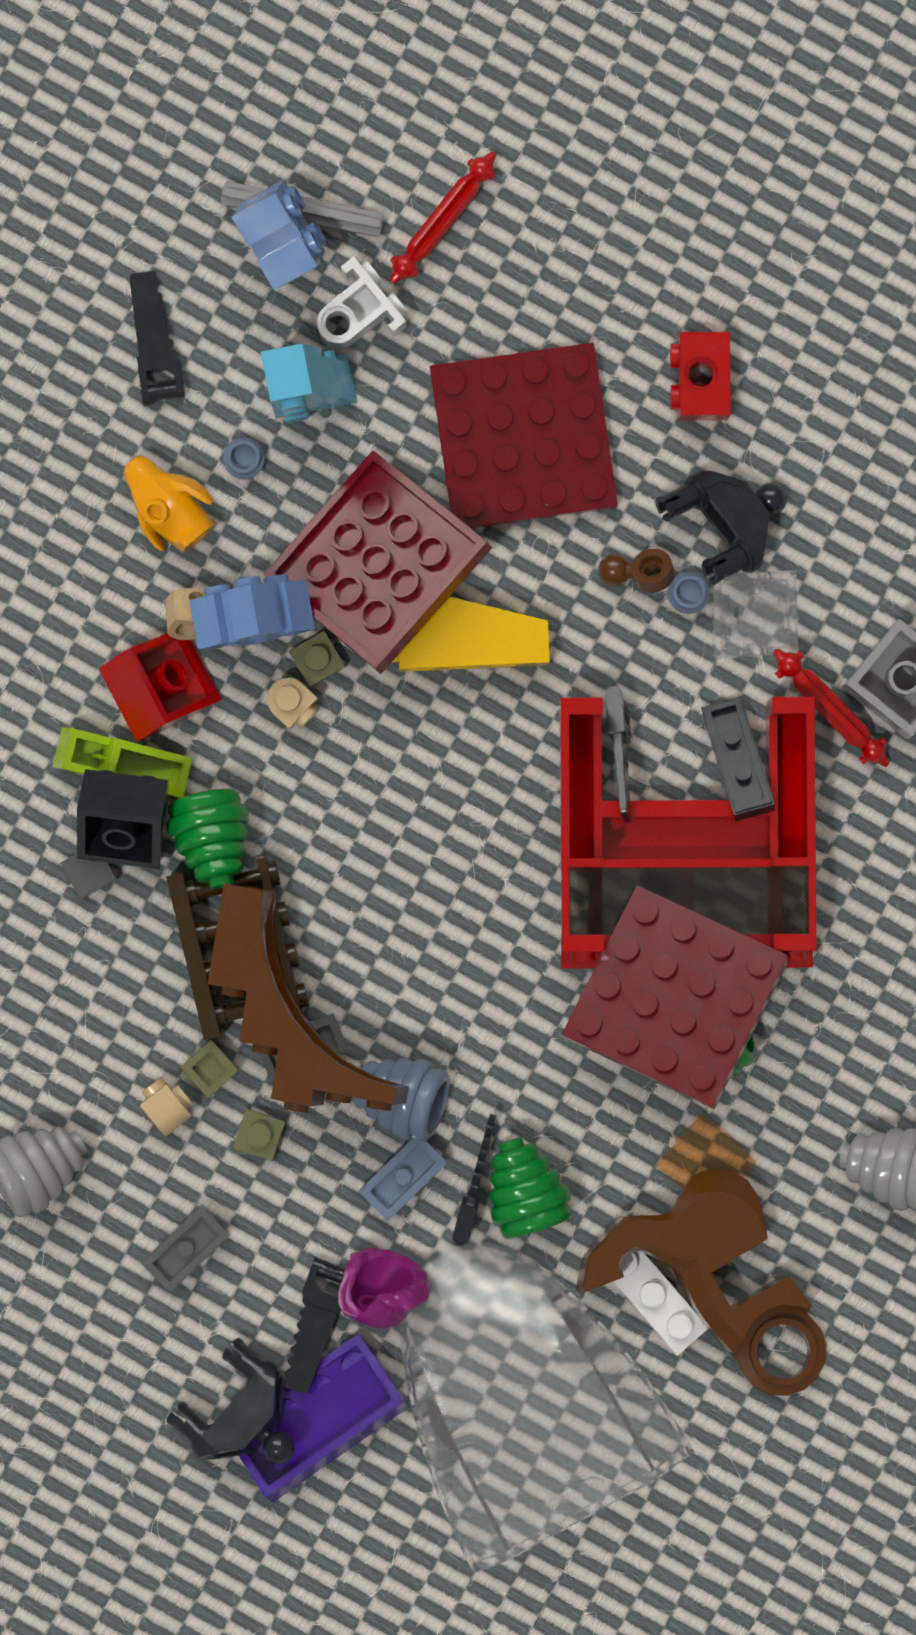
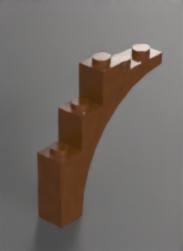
[208,884,409,1113]

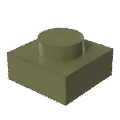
[289,631,346,688]
[180,1039,240,1098]
[233,1108,286,1161]

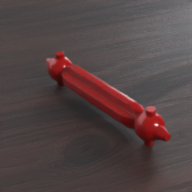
[389,151,497,284]
[773,648,889,767]

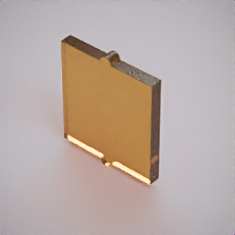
[656,1113,756,1188]

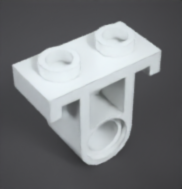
[317,256,408,349]

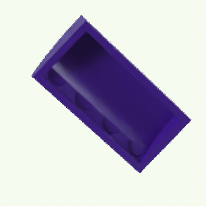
[239,1333,410,1503]

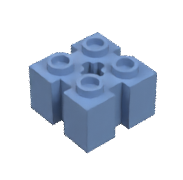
[232,179,326,291]
[189,574,315,650]

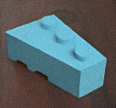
[261,343,357,423]

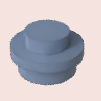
[223,437,265,479]
[668,572,710,614]

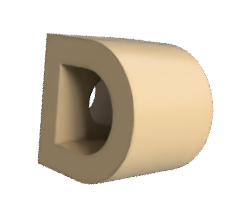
[165,588,206,640]
[267,678,318,730]
[140,1077,193,1137]

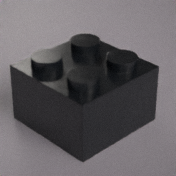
[77,769,169,869]

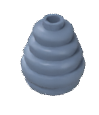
[353,1058,450,1141]

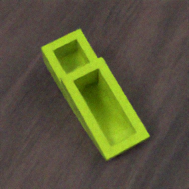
[52,727,193,798]

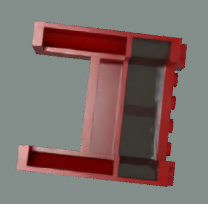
[559,696,817,969]

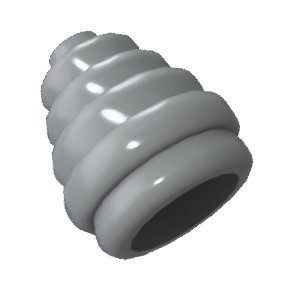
[0,1127,87,1217]
[839,1128,916,1211]

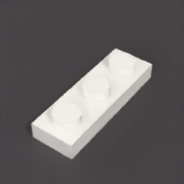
[614,1250,708,1355]

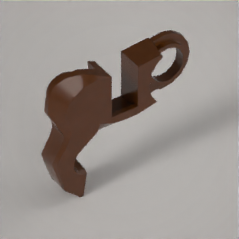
[576,1168,826,1396]

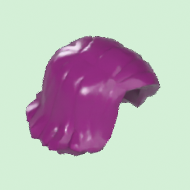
[338,1246,433,1329]

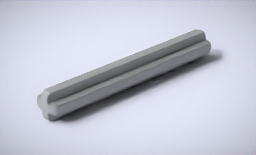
[221,181,384,237]

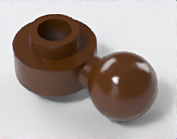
[598,549,675,593]

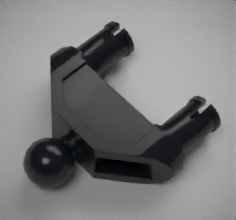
[655,470,787,585]
[166,1338,295,1465]

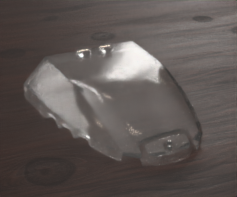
[400,1242,694,1573]

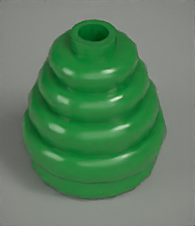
[167,789,249,890]
[489,1137,572,1239]

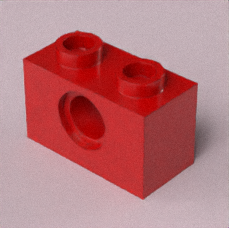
[670,332,731,421]

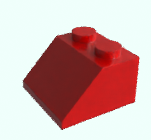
[98,633,222,742]

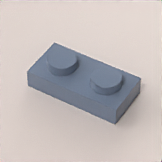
[358,1138,448,1221]

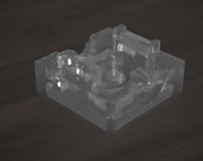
[710,571,799,659]

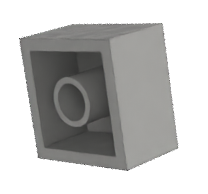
[842,619,916,739]

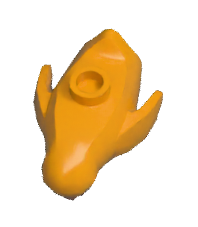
[123,455,217,553]

